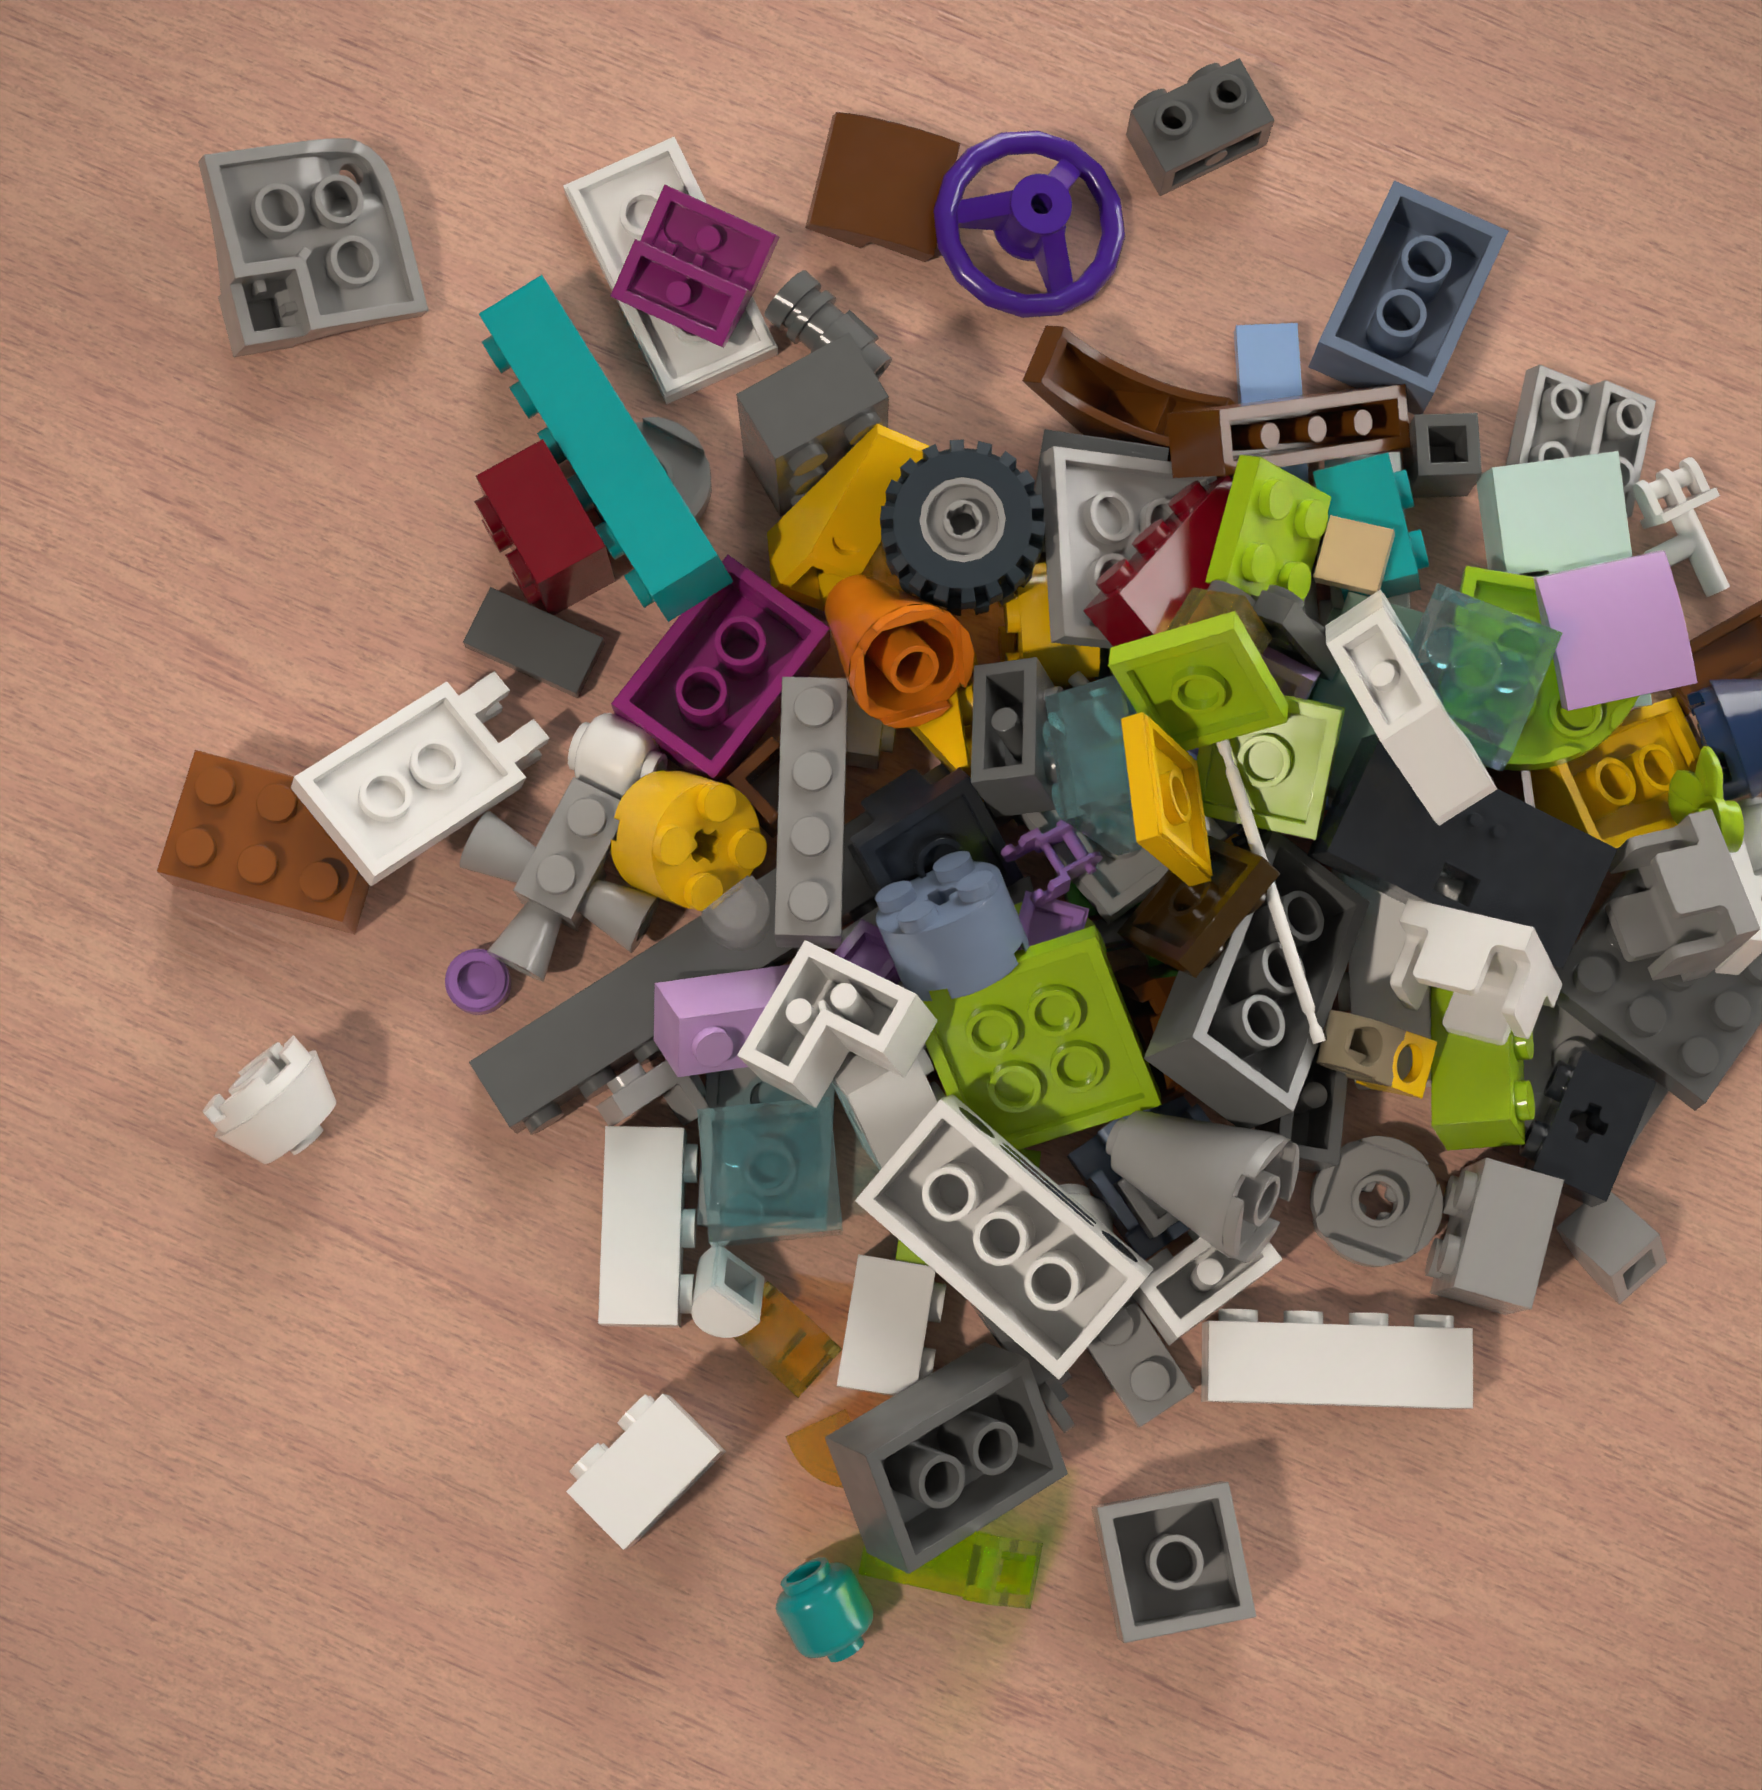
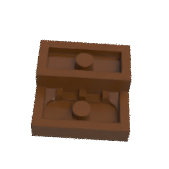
[805,112,961,262]

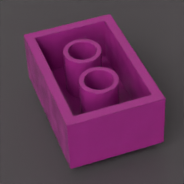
[611,554,831,784]

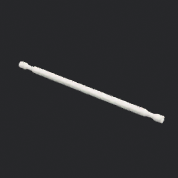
[1216,739,1326,1044]

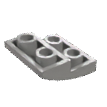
[1506,365,1656,518]

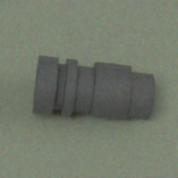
[764,270,892,379]

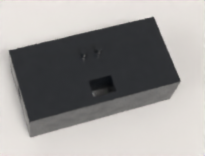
[1307,734,1618,969]

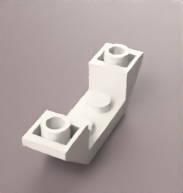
[1325,590,1497,826]

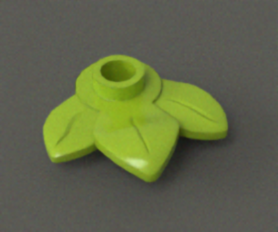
[1668,746,1744,853]

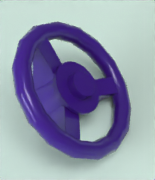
[934,130,1126,318]

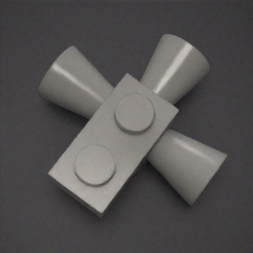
[460,777,660,982]

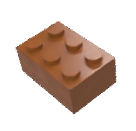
[157,750,370,935]

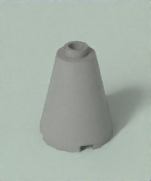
[1106,1110,1299,1263]

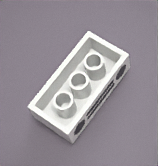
[855,1094,1154,1379]

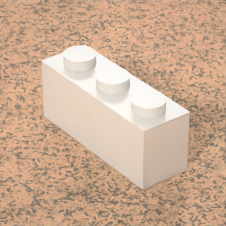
[598,1126,699,1328]

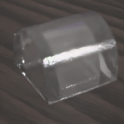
[701,875,771,951]

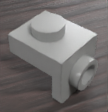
[596,1060,709,1126]

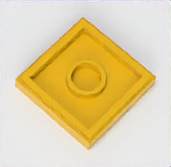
[1121,712,1213,887]

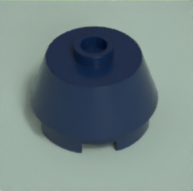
[1686,679,1762,801]

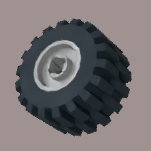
[880,439,1046,616]

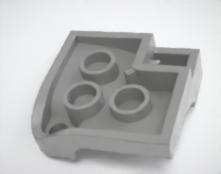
[198,138,429,357]

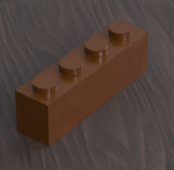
[1167,384,1410,478]

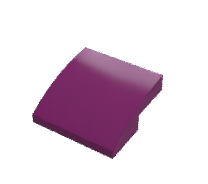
[610,184,780,348]

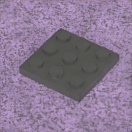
[1555,868,1762,1111]

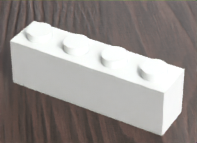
[1201,1309,1473,1409]

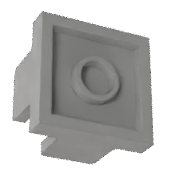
[1605,809,1760,982]

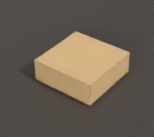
[1313,515,1395,595]

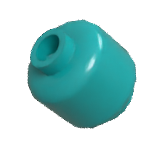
[775,1557,874,1662]

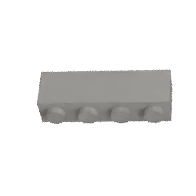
[775,677,848,949]

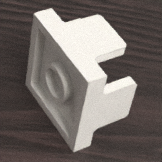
[1390,898,1563,1045]

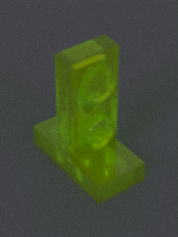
[858,1530,1043,1609]

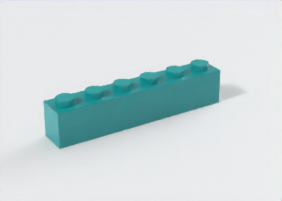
[479,275,733,622]

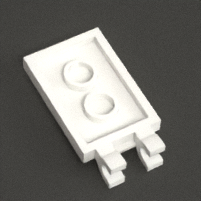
[291,671,549,886]

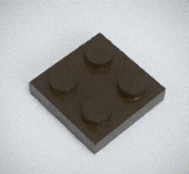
[1117,835,1280,978]

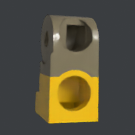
[1316,1010,1437,1099]

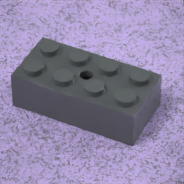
[1144,830,1370,1129]

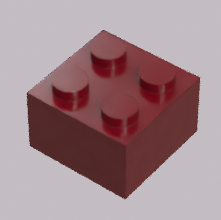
[474,439,615,615]

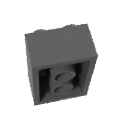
[736,332,889,517]
[825,1342,1068,1574]

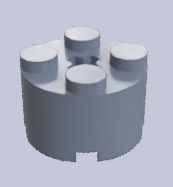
[875,851,1029,1001]

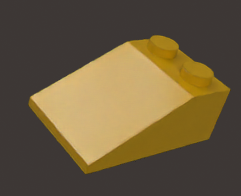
[1530,697,1701,849]

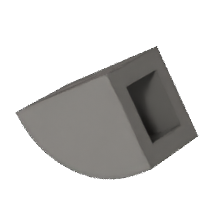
[1556,1192,1667,1305]

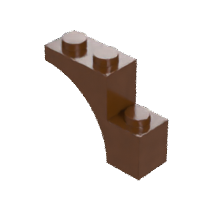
[1022,325,1236,481]

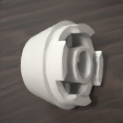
[203,1035,336,1164]

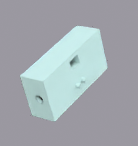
[1476,451,1652,709]

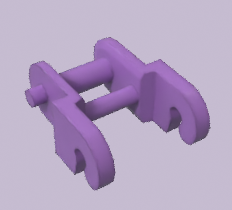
[1001,819,1102,907]

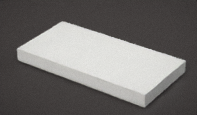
[563,137,778,404]

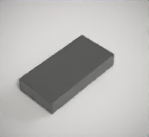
[463,587,605,698]

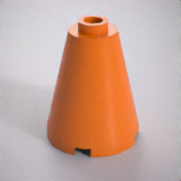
[825,575,975,728]

